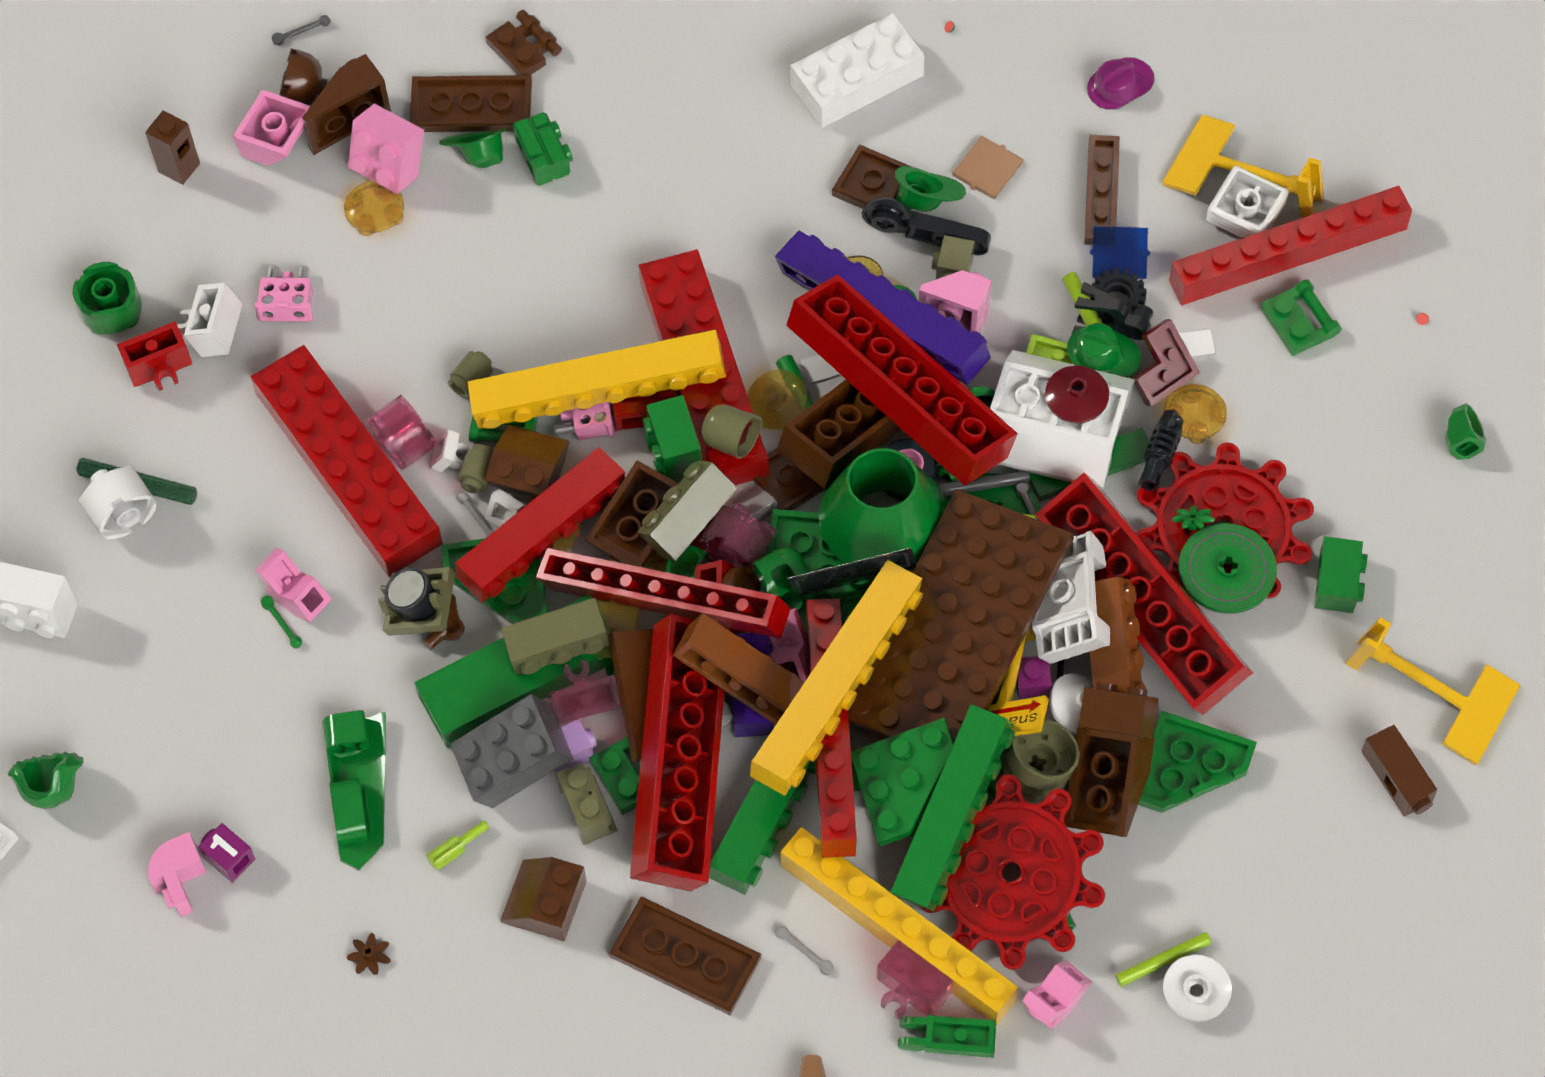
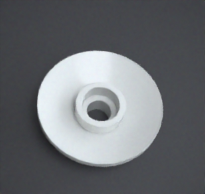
[1049,673,1093,736]
[1163,955,1232,1022]

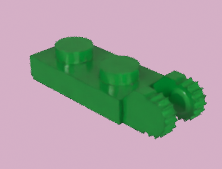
[897,1015,996,1058]

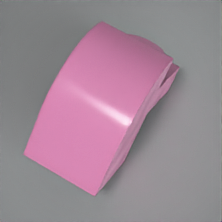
[255,548,332,622]
[770,608,810,682]
[148,832,206,917]
[1022,960,1093,1029]

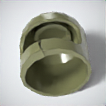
[701,404,763,459]

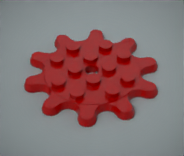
[1137,442,1314,599]
[920,774,1105,970]

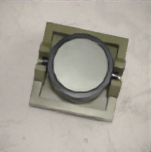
[378,567,455,636]

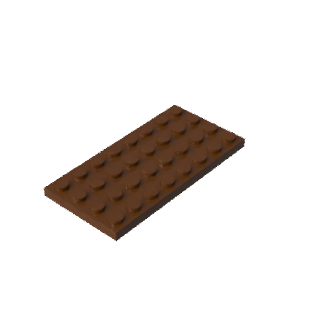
[848,489,1074,742]

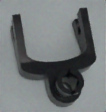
[1071,281,1154,341]

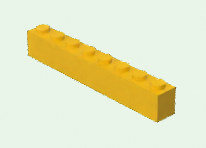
[468,330,726,429]
[750,560,923,796]
[780,827,1018,1025]

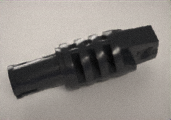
[1138,409,1184,491]

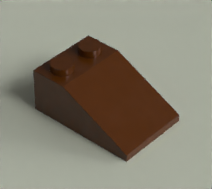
[302,54,391,155]
[585,460,678,568]
[1064,727,1155,837]

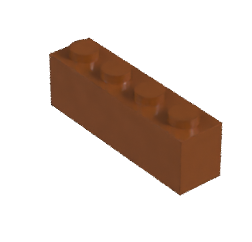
[1089,577,1146,693]
[673,613,805,725]

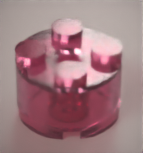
[365,394,438,471]
[699,502,776,570]

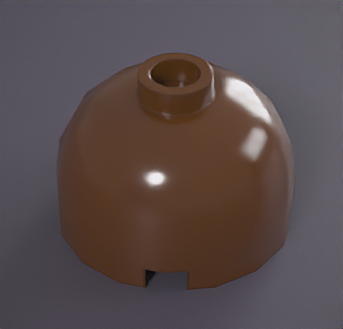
[279,48,327,106]

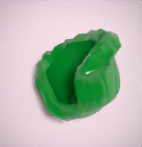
[7,751,83,809]

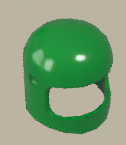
[752,547,809,599]

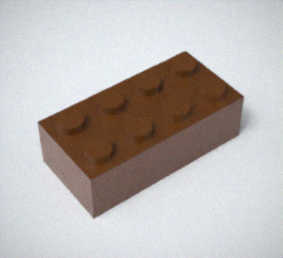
[777,380,901,489]

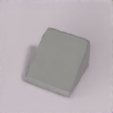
[733,486,777,527]

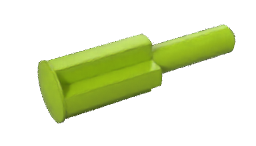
[426,821,489,871]

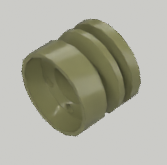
[997,719,1080,804]

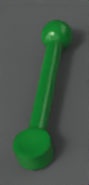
[261,596,302,649]

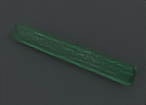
[76,458,198,505]

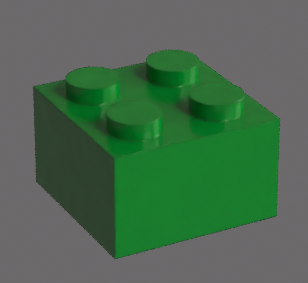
[643,395,702,484]

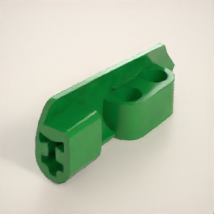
[322,710,386,871]

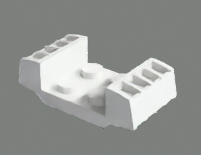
[1032,531,1110,664]

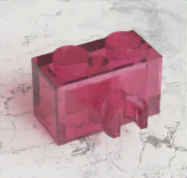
[547,659,622,725]
[877,940,953,1019]

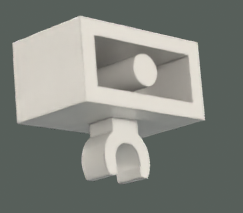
[177,282,243,357]

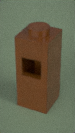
[145,110,200,185]
[1361,724,1437,817]

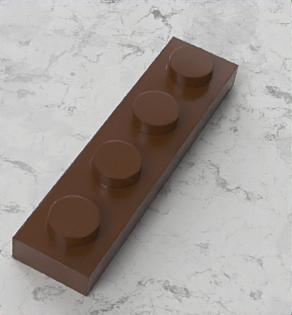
[1084,134,1120,246]

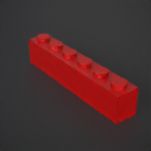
[455,447,625,603]

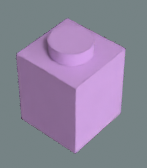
[556,719,597,773]

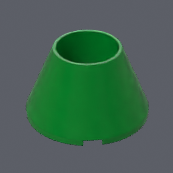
[819,448,947,571]

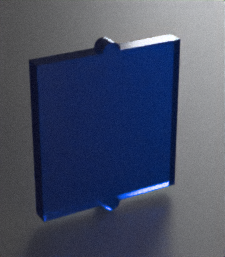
[1090,226,1150,279]

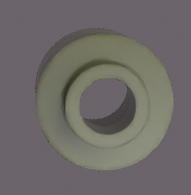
[448,351,493,398]
[457,444,493,494]

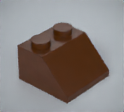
[485,425,570,498]
[500,857,587,942]

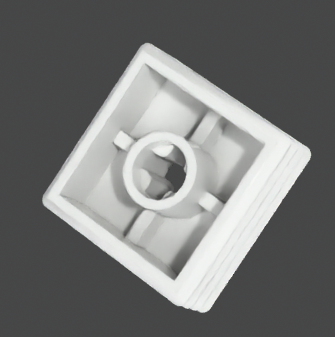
[1206,166,1289,238]

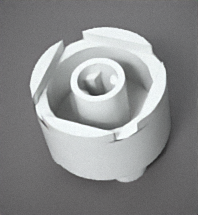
[78,465,156,539]

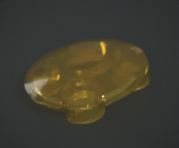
[344,181,404,236]
[1164,384,1227,444]

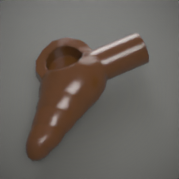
[423,594,465,650]

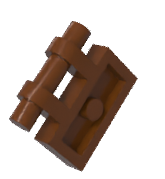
[485,10,562,75]

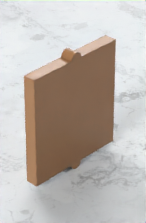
[952,136,1024,200]

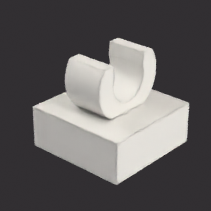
[430,430,469,472]
[485,489,527,527]

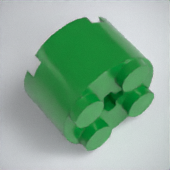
[72,262,142,335]

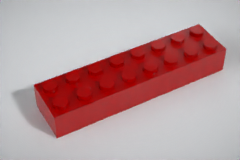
[638,249,769,486]
[786,274,1018,486]
[250,345,443,577]
[1035,472,1253,715]
[630,614,730,892]

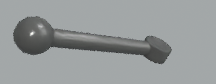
[272,15,331,46]

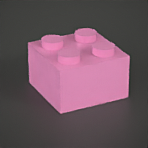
[348,103,424,194]

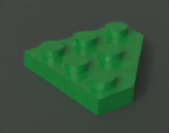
[441,538,548,624]
[1138,711,1257,813]
[851,718,954,847]

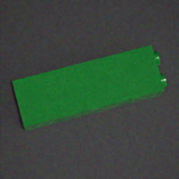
[414,595,617,748]

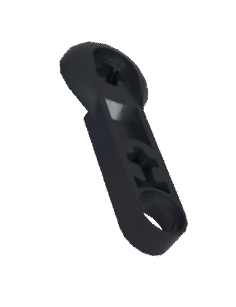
[862,197,991,255]

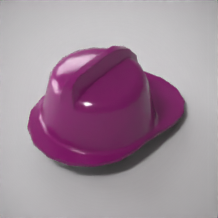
[1087,57,1154,110]

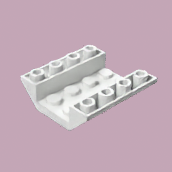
[990,350,1135,490]

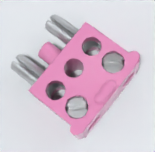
[254,265,313,322]
[553,402,616,440]

